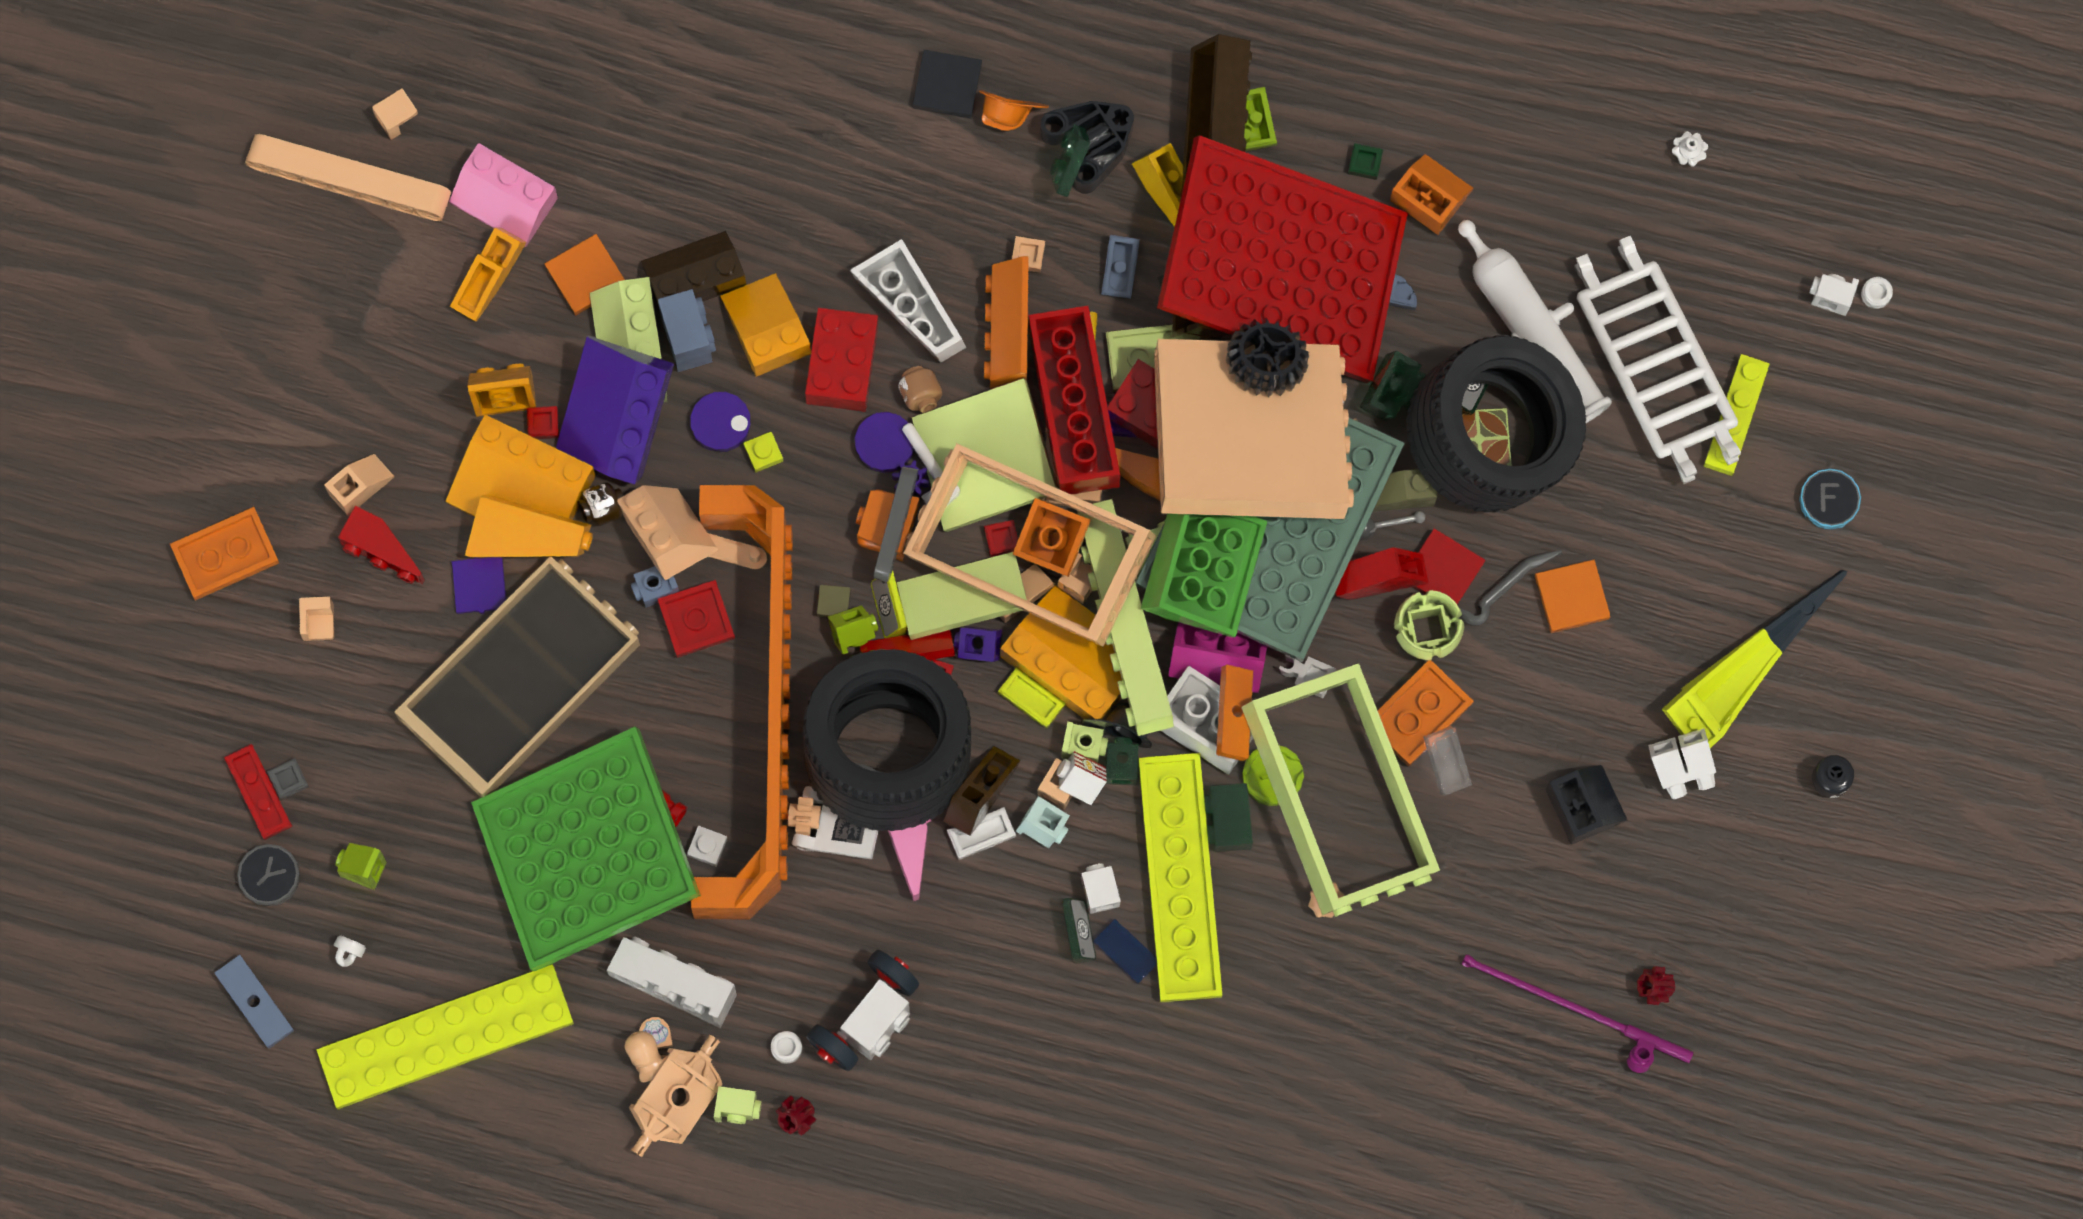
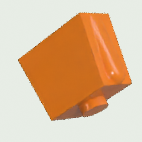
[856,489,920,562]

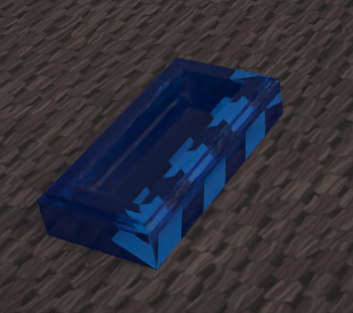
[1094,919,1157,985]

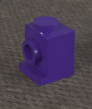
[954,626,1002,662]

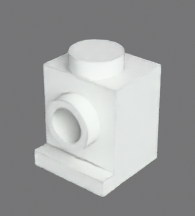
[1809,274,1859,316]

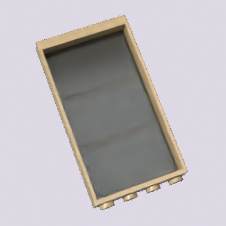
[395,556,640,798]

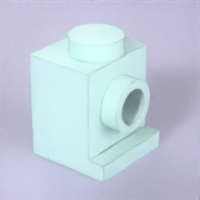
[1016,796,1070,848]

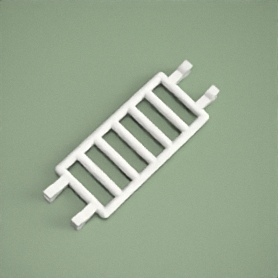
[1574,236,1741,484]

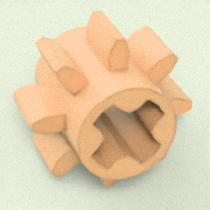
[788,797,821,836]

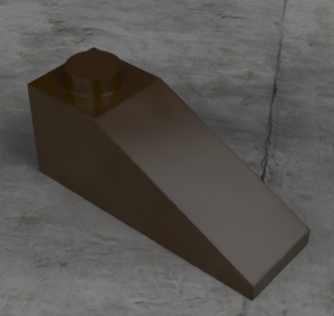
[944,746,1021,836]

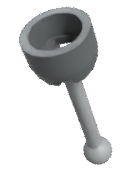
[1359,511,1425,541]

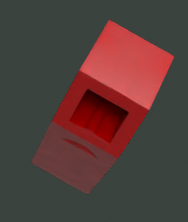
[338,506,425,584]

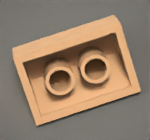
[617,485,718,580]

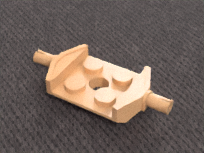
[629,1034,722,1157]

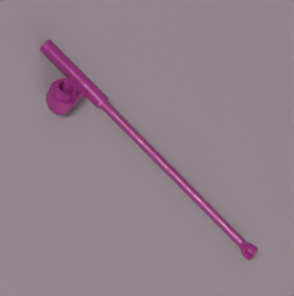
[1462,954,1694,1073]

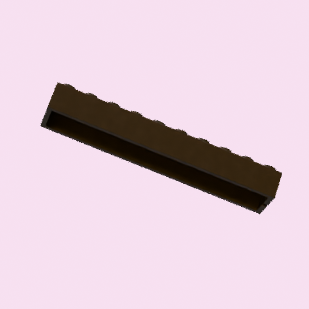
[1172,34,1252,341]

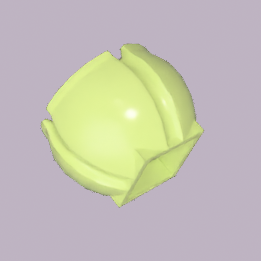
[1394,590,1464,660]

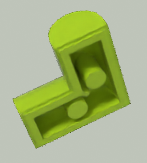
[1244,87,1277,152]

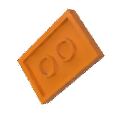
[170,507,279,601]
[1377,660,1474,767]

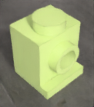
[1061,721,1108,763]
[714,1086,762,1124]

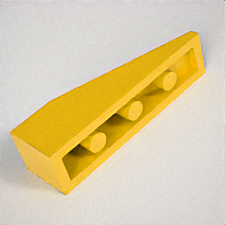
[1132,143,1183,227]

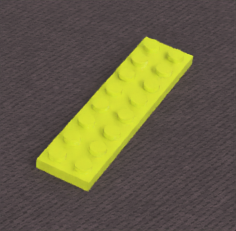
[1138,753,1223,1002]
[316,964,574,1109]

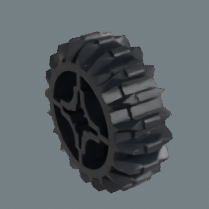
[1226,317,1309,398]

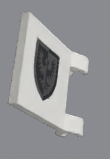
[792,786,879,859]

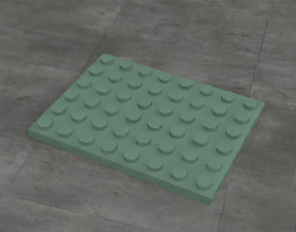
[1136,418,1404,662]

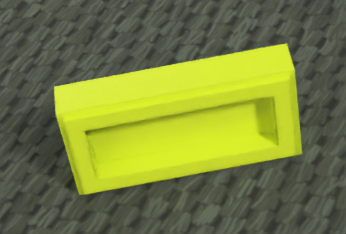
[998,667,1065,729]

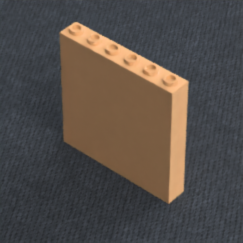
[1154,339,1354,519]

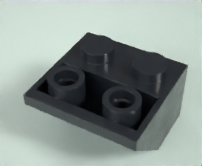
[1545,765,1627,845]

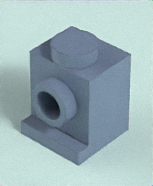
[630,566,679,608]

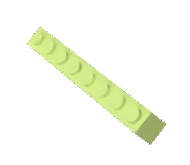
[1077,499,1174,736]

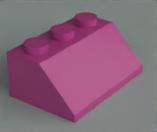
[1168,622,1267,693]

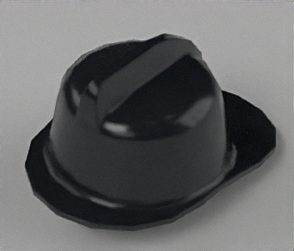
[1081,703,1152,748]

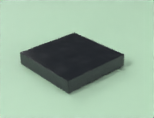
[913,50,982,119]

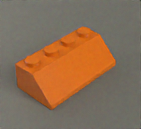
[984,256,1029,389]

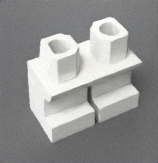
[1648,728,1716,799]

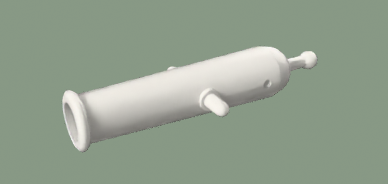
[1458,220,1612,423]

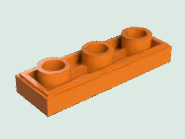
[1216,664,1253,761]

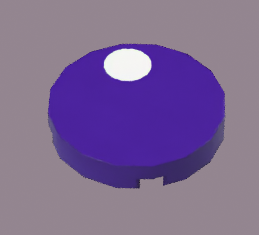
[690,392,751,452]

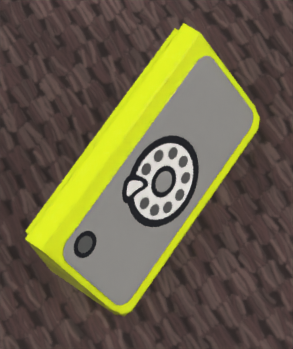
[871,571,907,638]

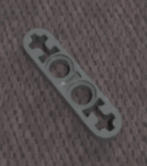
[873,466,918,582]

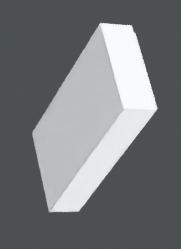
[947,807,1016,860]

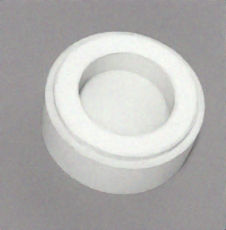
[1861,277,1893,309]
[771,1031,802,1064]

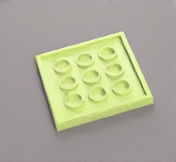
[912,378,1058,532]

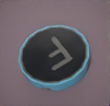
[1799,469,1861,530]

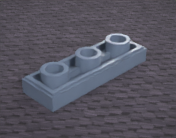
[215,955,294,1049]

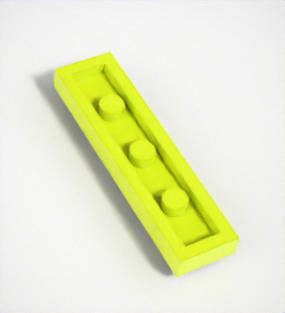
[1703,354,1770,476]

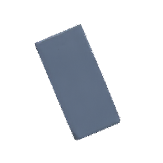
[1101,235,1140,299]

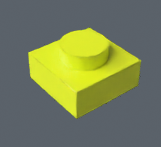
[744,431,783,473]

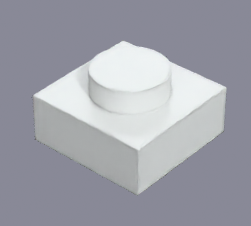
[687,826,727,867]

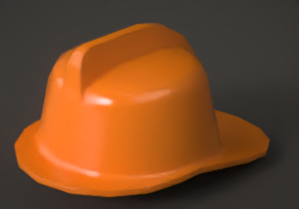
[979,90,1049,131]

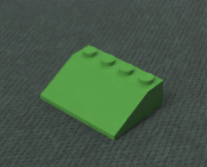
[1141,514,1267,637]

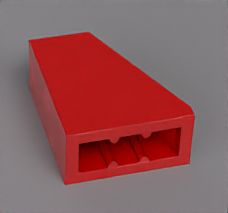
[1335,547,1429,600]

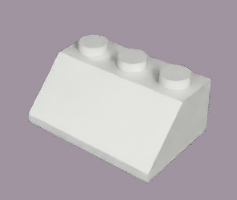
[1160,666,1253,775]

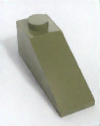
[1373,469,1437,512]

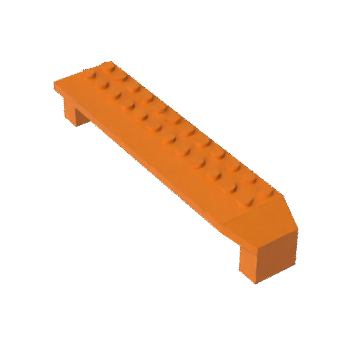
[691,485,793,920]

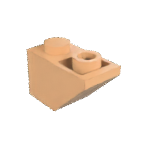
[324,454,394,516]

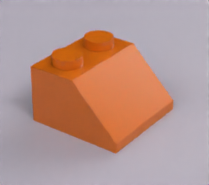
[1013,498,1091,577]

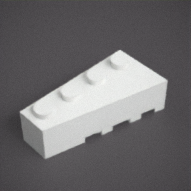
[850,239,966,363]
[607,937,737,1028]

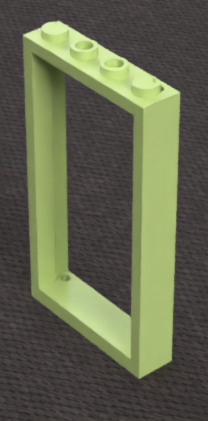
[1241,663,1440,917]

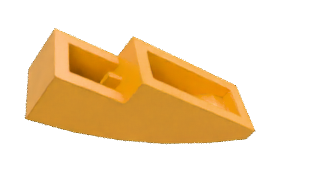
[450,227,526,321]

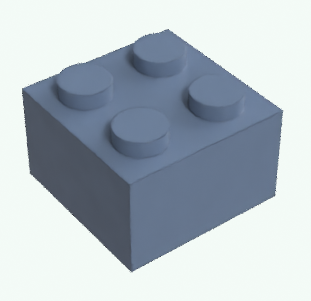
[658,289,716,372]

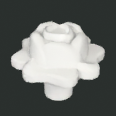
[1672,131,1708,167]

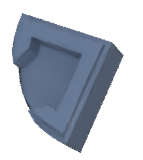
[1389,274,1417,311]

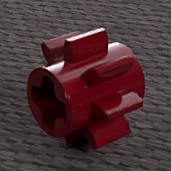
[1637,966,1675,1005]
[776,1096,816,1136]

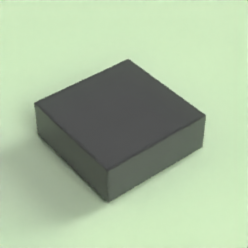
[267,758,309,800]

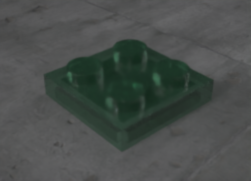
[1049,124,1091,197]

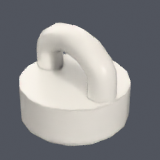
[334,935,366,967]

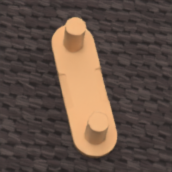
[708,533,767,570]

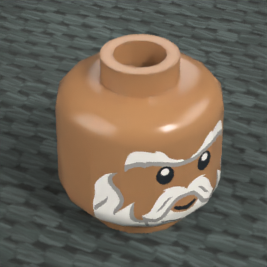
[898,366,943,413]

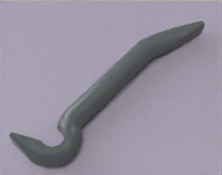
[1460,550,1562,625]

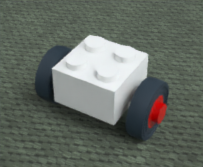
[806,950,919,1071]

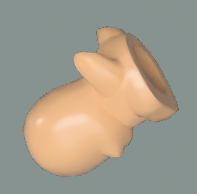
[624,1031,668,1082]

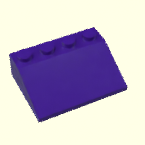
[556,336,674,484]

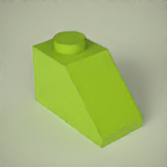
[335,843,387,890]

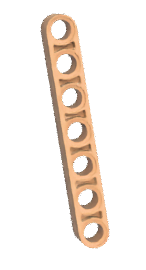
[245,134,451,221]

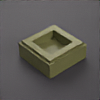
[817,585,851,618]

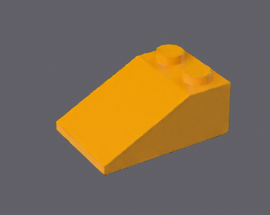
[720,273,811,377]
[468,364,536,417]

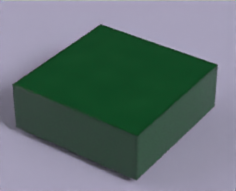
[1348,143,1383,180]

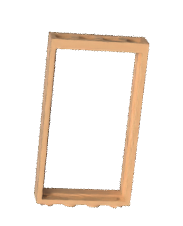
[904,443,1156,647]

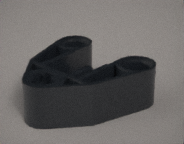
[1040,101,1134,194]

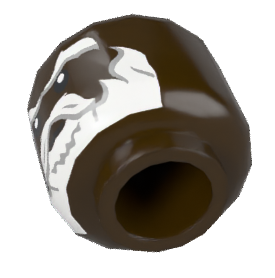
[578,482,624,527]

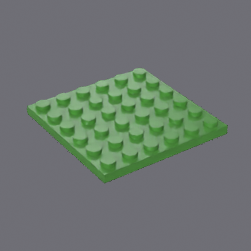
[471,727,701,971]

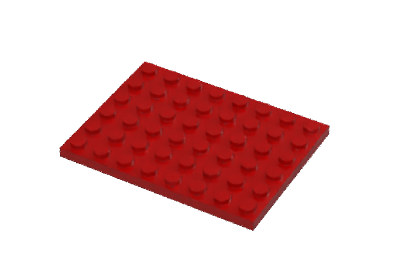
[1157,135,1408,383]

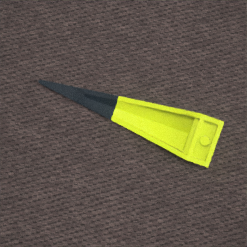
[1662,570,1847,748]

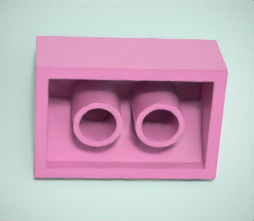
[449,143,558,247]

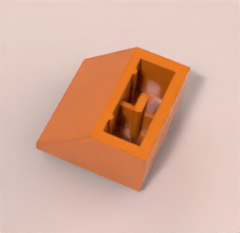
[1390,154,1474,235]

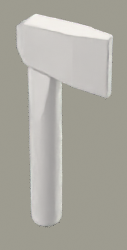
[902,423,960,506]

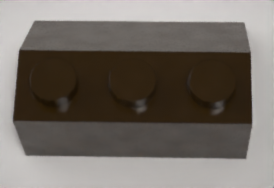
[641,231,746,311]

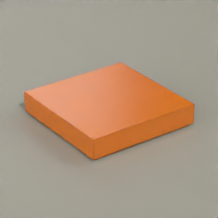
[544,234,625,316]
[1535,559,1611,633]

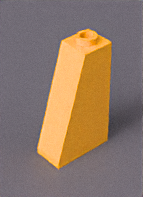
[465,495,593,557]

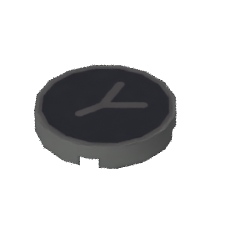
[237,844,300,906]

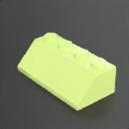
[590,277,667,402]

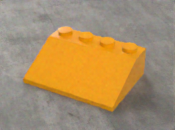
[445,415,596,519]
[1000,585,1122,720]

